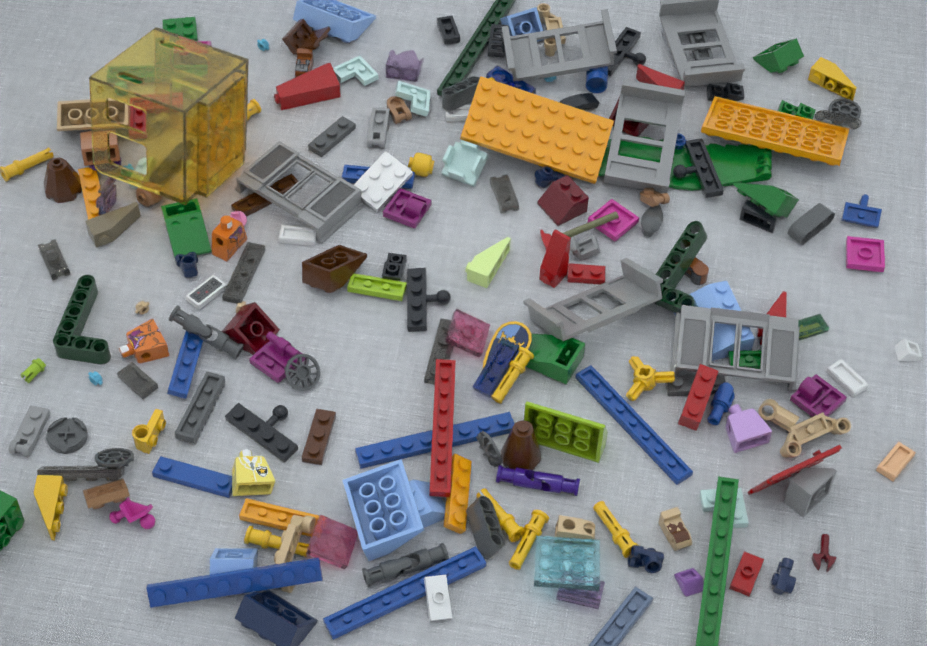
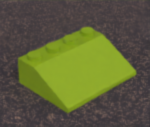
[524,401,608,463]

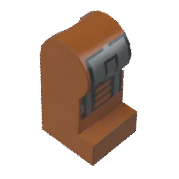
[295,48,314,78]
[676,257,709,285]

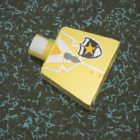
[232,449,275,496]

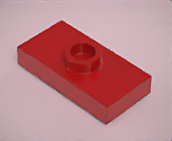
[729,551,764,597]

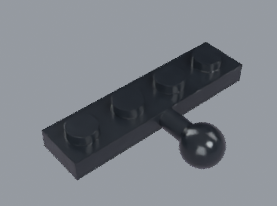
[607,27,646,76]
[673,138,724,198]
[407,267,451,332]
[225,403,298,463]

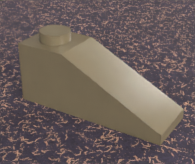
[85,202,141,248]

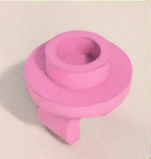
[230,211,247,226]

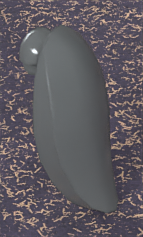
[641,204,663,237]

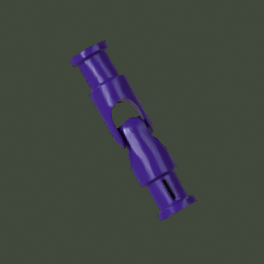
[496,465,580,496]

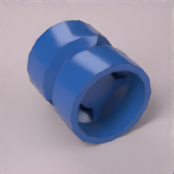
[586,66,608,93]

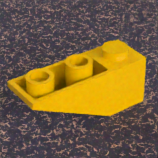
[808,57,857,101]
[33,475,68,541]

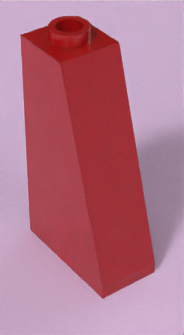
[274,63,341,110]

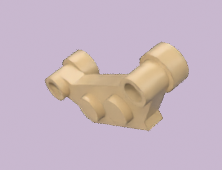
[537,3,566,57]
[780,412,851,458]
[274,515,316,593]

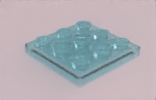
[534,536,600,591]

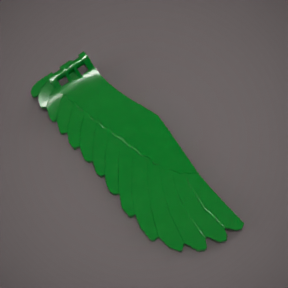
[598,136,772,191]

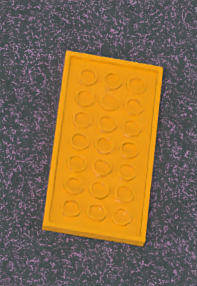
[460,76,614,184]
[701,96,850,166]

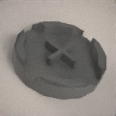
[46,417,88,454]

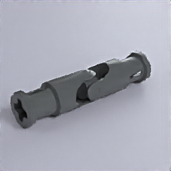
[169,305,244,360]
[362,543,449,587]

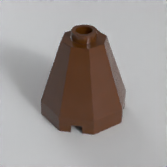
[43,157,82,203]

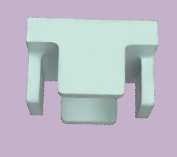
[441,140,489,187]

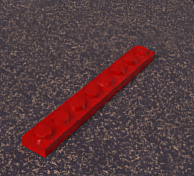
[429,359,456,497]

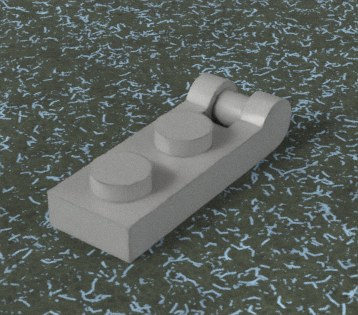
[367,107,390,148]
[9,405,50,457]

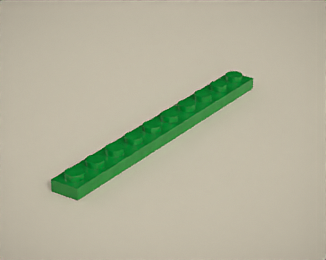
[695,476,739,646]

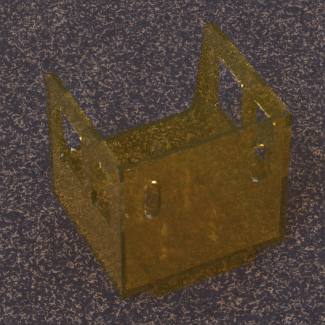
[89,27,249,205]

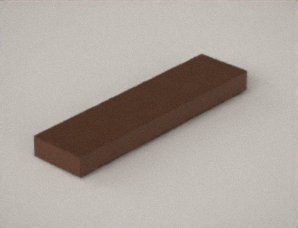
[231,174,301,217]

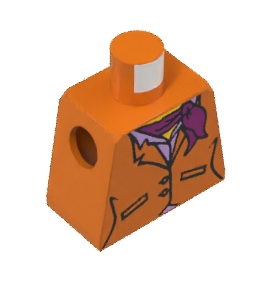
[212,215,247,261]
[119,319,169,364]

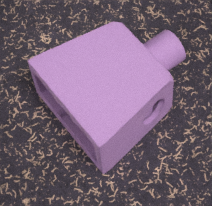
[726,404,772,453]

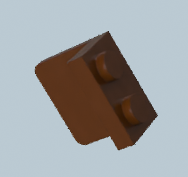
[282,19,331,55]

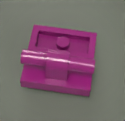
[249,332,305,383]

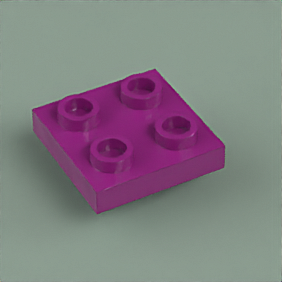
[383,188,432,229]
[790,374,847,417]

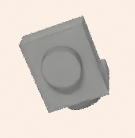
[570,235,600,261]

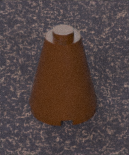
[501,420,541,470]

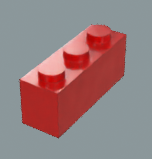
[678,364,719,431]

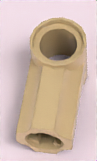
[758,399,799,431]

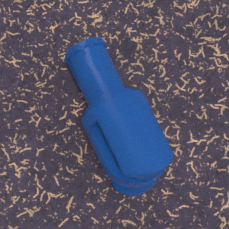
[707,382,735,425]

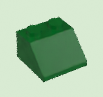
[753,38,804,73]

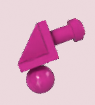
[109,497,156,529]

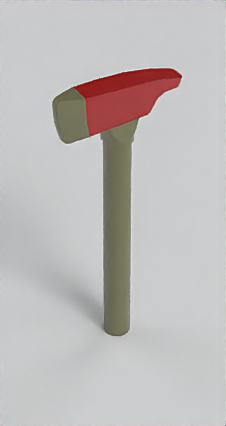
[540,211,619,250]

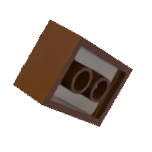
[302,245,367,293]

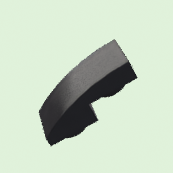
[706,82,745,101]
[560,93,600,110]
[382,253,407,280]

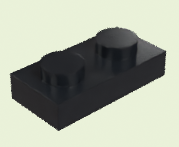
[437,15,460,44]

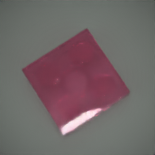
[445,309,490,357]
[306,514,358,569]

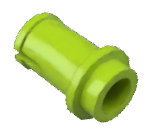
[20,358,46,383]

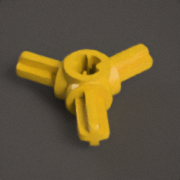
[626,356,675,401]

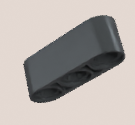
[442,77,480,110]
[787,203,835,245]
[466,496,505,558]

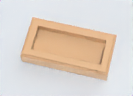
[876,441,916,482]

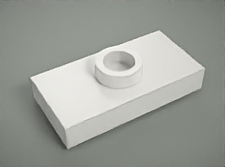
[424,575,452,621]

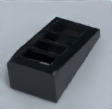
[488,24,508,58]
[739,200,777,233]

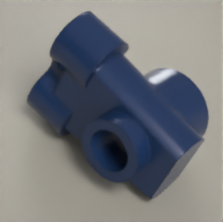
[534,166,565,188]
[175,252,198,278]
[628,545,664,573]
[770,558,796,595]

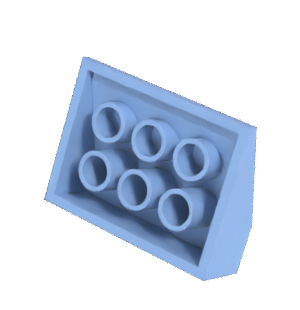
[293,0,376,43]
[674,281,755,361]
[342,459,424,561]

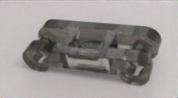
[815,110,862,130]
[490,174,519,213]
[37,239,71,281]

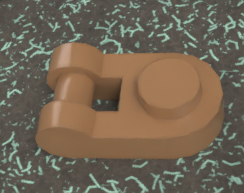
[387,96,412,124]
[640,188,670,207]

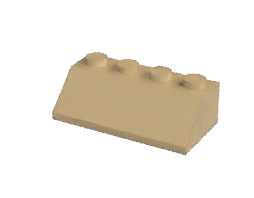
[57,97,130,131]

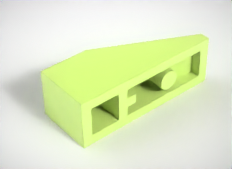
[465,237,511,288]

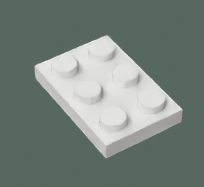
[354,151,413,212]

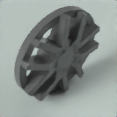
[829,98,861,125]
[284,354,320,391]
[476,431,502,468]
[95,448,134,469]

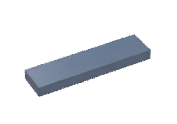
[589,586,653,646]

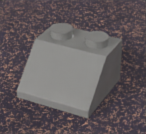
[784,468,837,517]

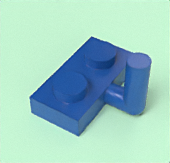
[841,194,882,228]

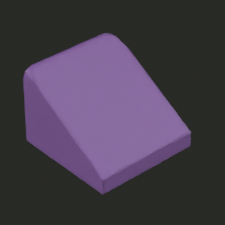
[674,568,704,597]

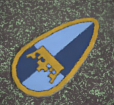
[482,321,532,382]

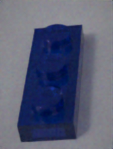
[486,66,536,94]
[473,338,519,398]

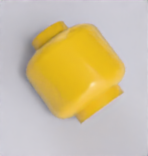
[408,152,435,177]

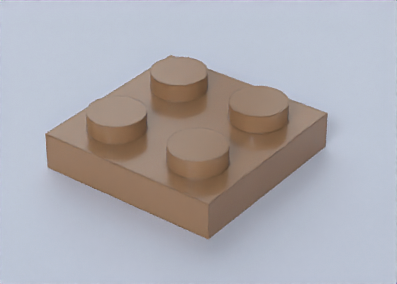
[83,479,130,509]

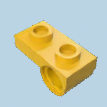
[132,409,166,454]

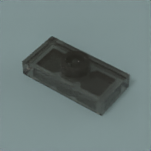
[117,362,158,399]

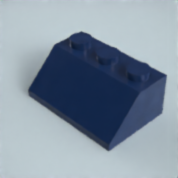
[235,589,318,646]

